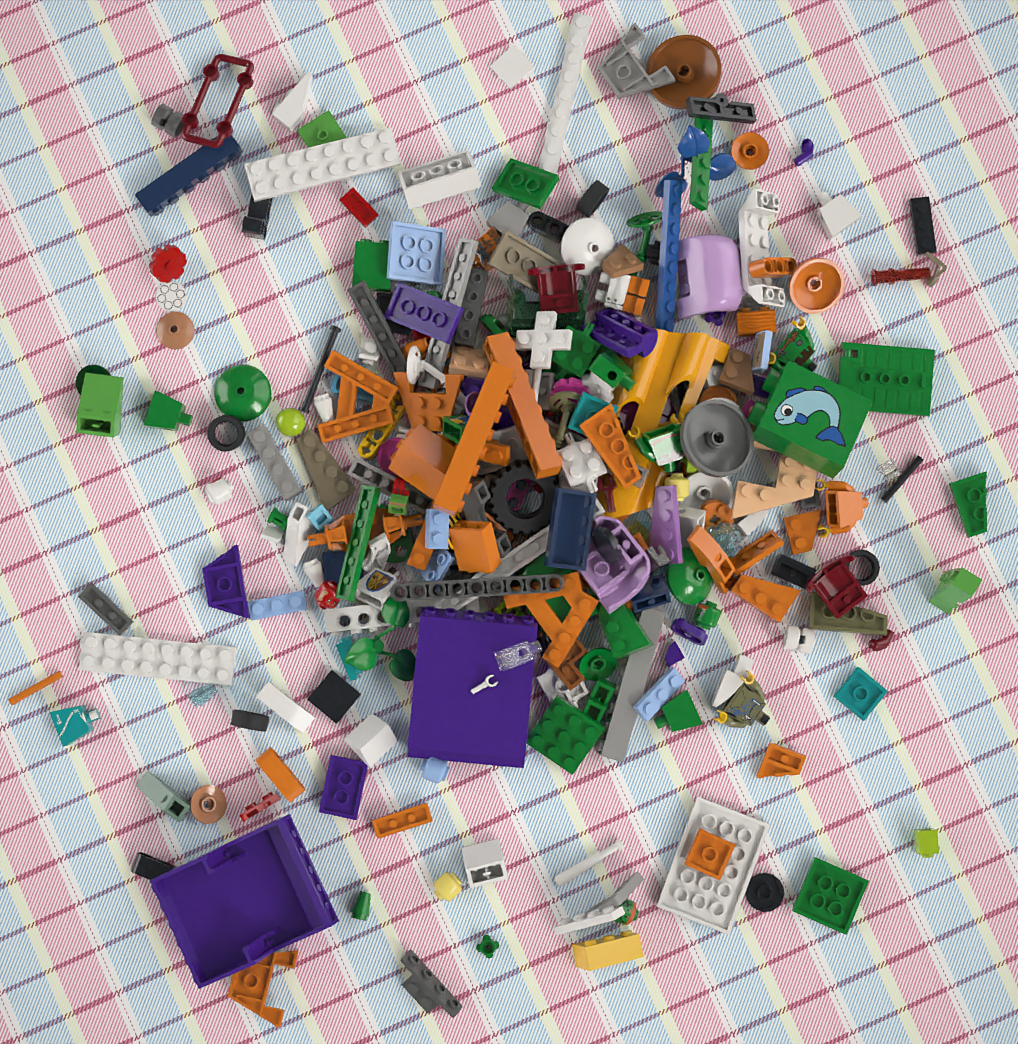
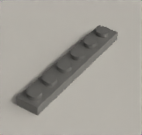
[347,280,419,385]

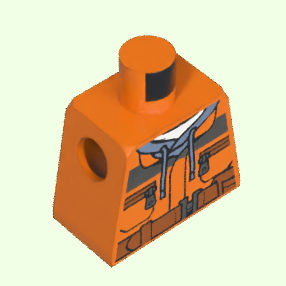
[472,227,500,271]

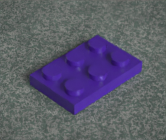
[318,755,368,820]

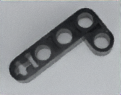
[242,193,273,240]

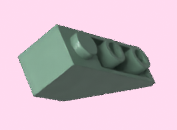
[136,771,191,822]

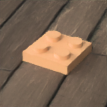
[449,346,490,379]

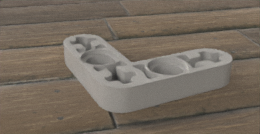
[584,871,644,916]

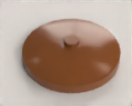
[646,35,722,110]

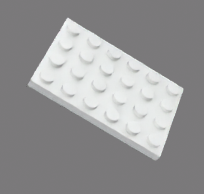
[656,796,770,935]

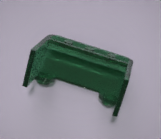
[507,274,589,338]

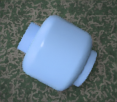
[420,757,450,784]

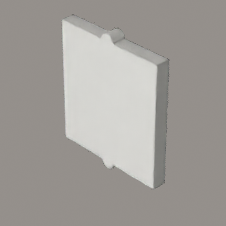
[489,45,535,90]

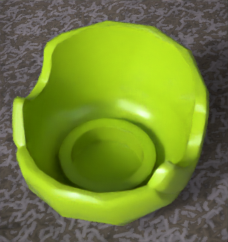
[276,408,305,437]

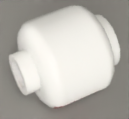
[204,477,234,505]

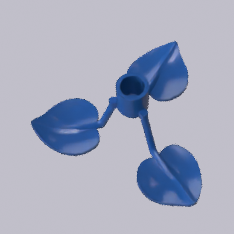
[655,125,737,198]

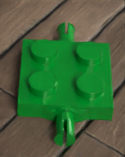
[551,322,601,380]

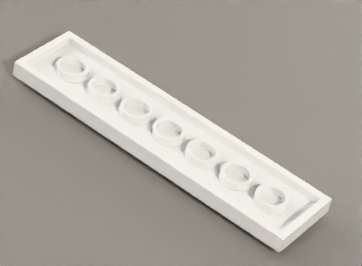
[244,127,401,202]
[79,632,237,686]

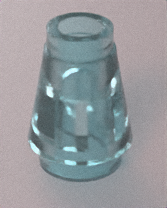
[188,683,218,708]

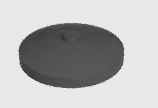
[680,399,754,478]

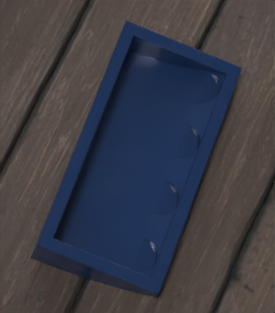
[544,487,597,571]

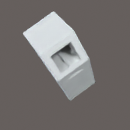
[272,71,313,133]
[283,502,316,567]

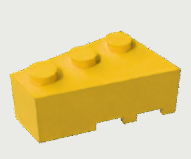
[572,930,644,971]

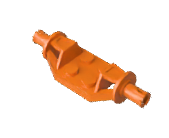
[307,508,423,552]

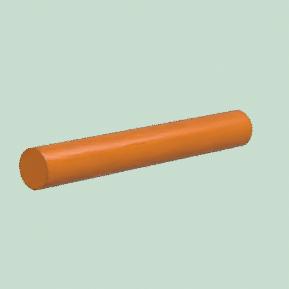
[8,670,63,706]

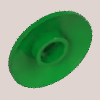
[579,648,617,681]

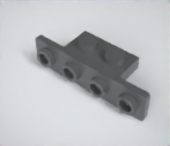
[400,949,463,1018]

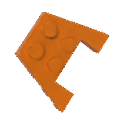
[394,371,464,432]
[227,950,299,1028]

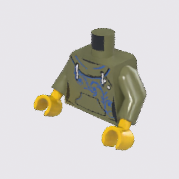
[713,670,770,728]

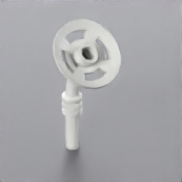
[407,346,466,407]

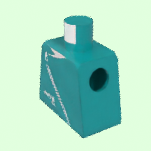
[50,705,101,747]

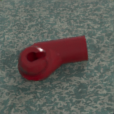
[868,629,894,652]

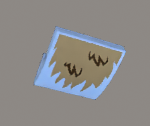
[751,330,773,374]

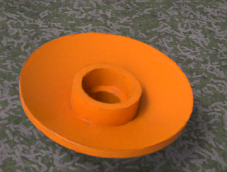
[731,132,769,170]

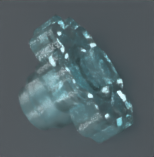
[707,522,743,557]

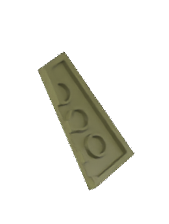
[808,591,888,636]

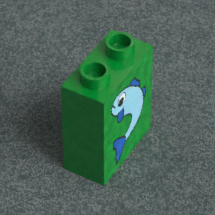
[747,361,873,479]

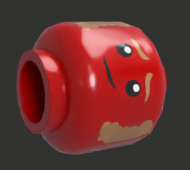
[314,580,341,610]

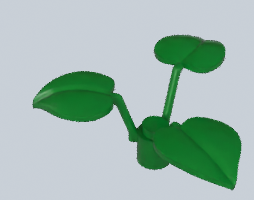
[344,593,416,681]

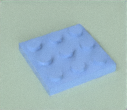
[386,221,446,287]

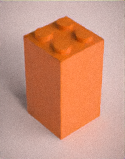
[388,423,456,501]

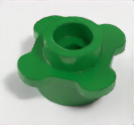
[476,935,499,958]

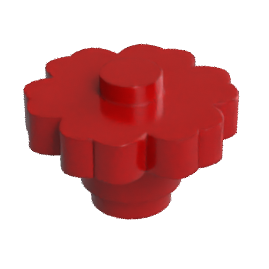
[149,244,187,283]

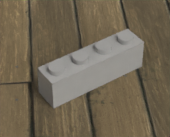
[247,424,303,501]

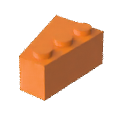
[729,574,801,623]

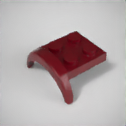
[528,263,585,314]
[806,555,868,619]

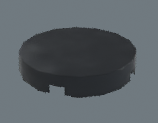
[592,526,622,564]
[745,872,785,912]

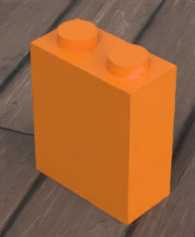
[449,520,502,574]

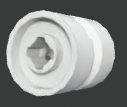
[783,625,815,654]

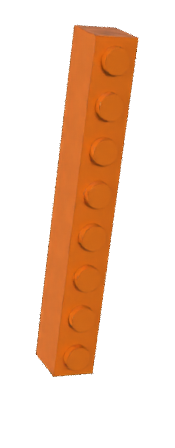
[483,332,563,479]
[433,361,516,517]

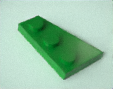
[949,471,987,538]

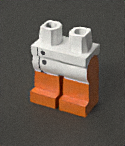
[595,272,650,316]

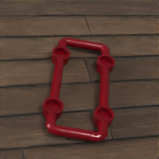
[181,54,254,148]

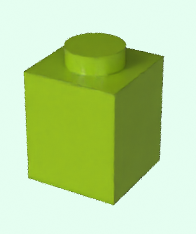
[914,828,939,858]

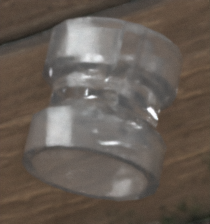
[876,458,902,484]

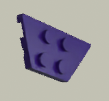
[202,545,250,618]

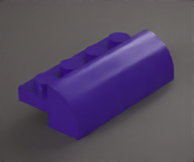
[581,307,658,358]

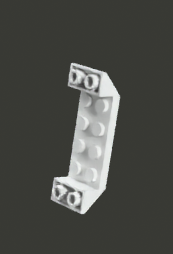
[738,189,785,308]

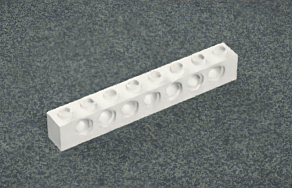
[324,598,480,636]

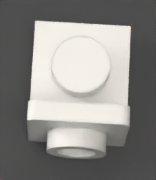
[358,337,381,366]

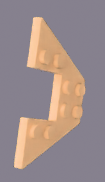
[731,407,817,520]

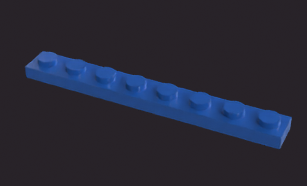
[655,180,682,332]

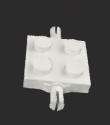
[557,432,607,493]
[537,659,589,710]

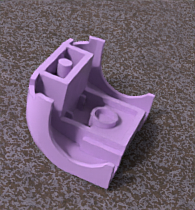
[676,235,745,319]
[577,515,651,614]

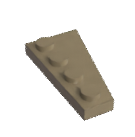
[296,428,357,511]

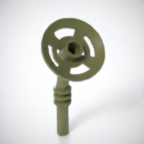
[548,391,581,450]

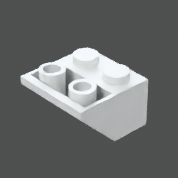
[461,838,508,888]

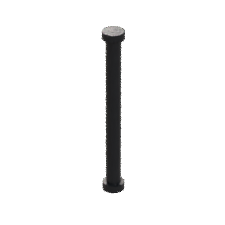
[298,325,342,414]

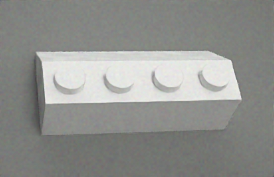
[397,149,482,209]

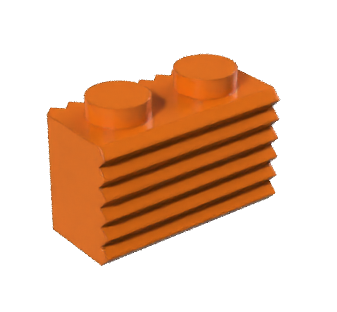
[735,306,777,337]

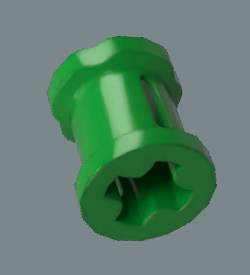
[267,507,289,531]

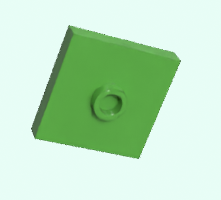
[297,110,346,148]

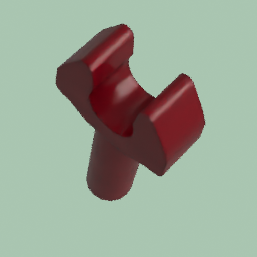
[597,476,618,513]

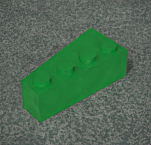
[588,585,655,659]

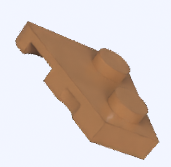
[601,244,644,279]
[718,348,754,396]

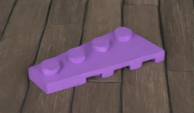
[648,485,683,565]

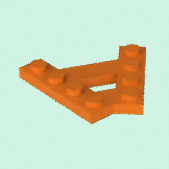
[317,350,400,443]
[503,572,599,668]

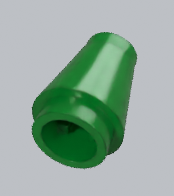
[351,891,371,921]

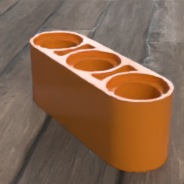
[749,257,798,278]
[255,747,306,803]

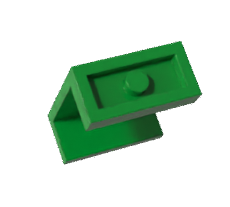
[352,239,392,293]

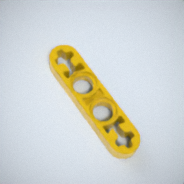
[358,394,406,460]

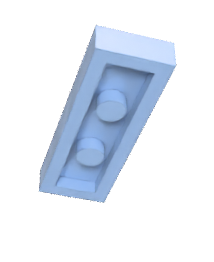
[247,590,308,621]
[633,667,685,722]

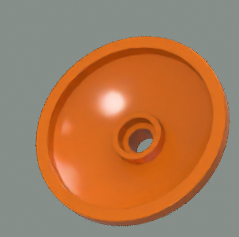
[788,258,845,314]

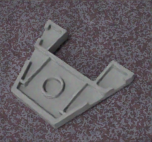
[598,23,675,99]

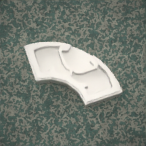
[362,532,391,574]

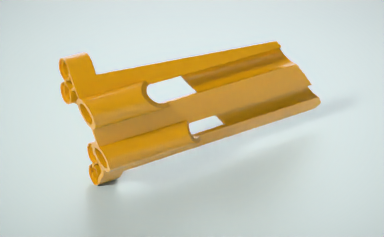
[592,329,731,526]

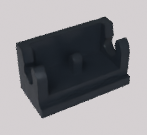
[770,554,817,590]

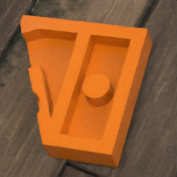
[783,509,821,555]
[756,742,807,778]

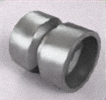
[151,103,184,138]

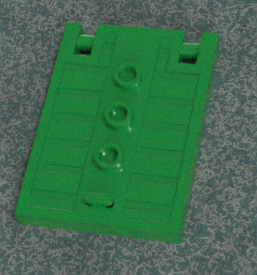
[838,342,935,417]

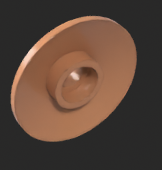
[156,312,195,350]
[190,785,227,824]

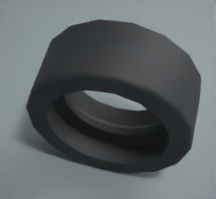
[576,180,609,218]
[207,415,245,452]
[845,550,880,586]
[230,709,269,732]

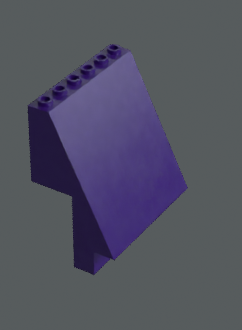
[407,606,538,768]
[150,814,339,989]

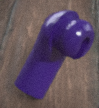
[793,138,814,167]

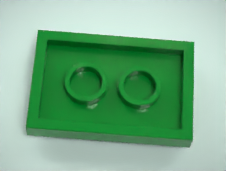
[492,158,559,209]

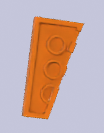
[579,403,641,490]

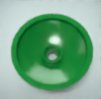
[214,365,272,422]
[666,547,713,605]

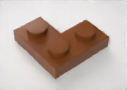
[545,639,588,691]

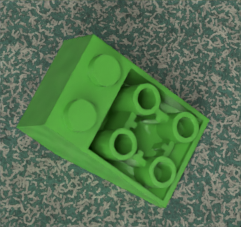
[76,373,124,438]

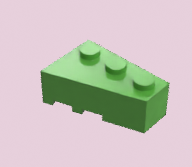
[929,567,982,614]

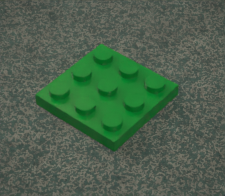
[527,695,605,775]
[792,857,869,935]

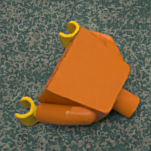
[815,479,869,538]

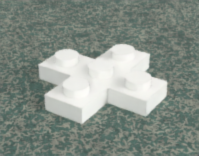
[515,311,573,369]

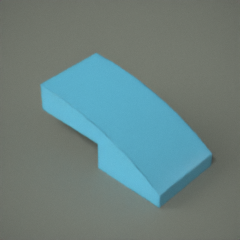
[306,504,334,533]

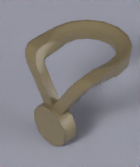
[925,251,947,287]

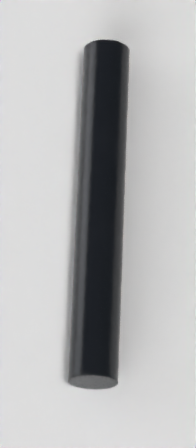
[880,456,923,503]

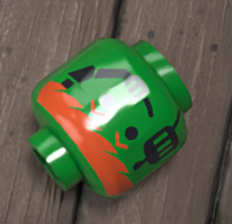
[693,600,721,630]
[614,898,639,925]

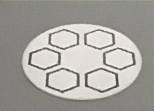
[156,281,186,311]

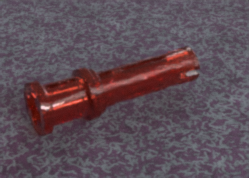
[871,267,931,286]

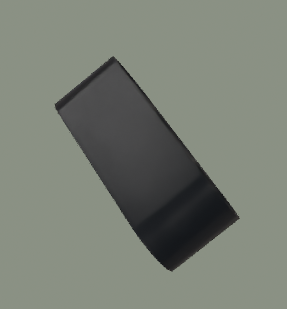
[529,211,569,245]
[131,852,177,880]

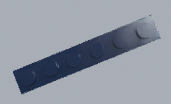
[134,135,243,217]

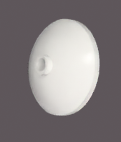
[561,217,614,275]
[678,471,734,522]

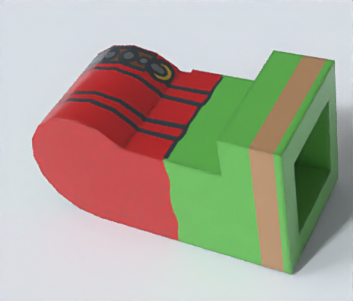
[388,477,411,516]

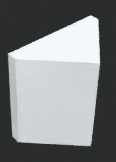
[343,713,398,768]

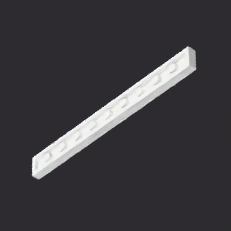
[539,13,592,199]
[433,498,606,610]

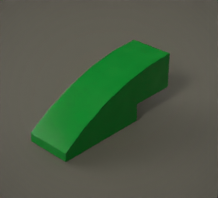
[582,676,616,723]

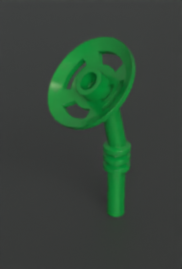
[626,211,662,276]

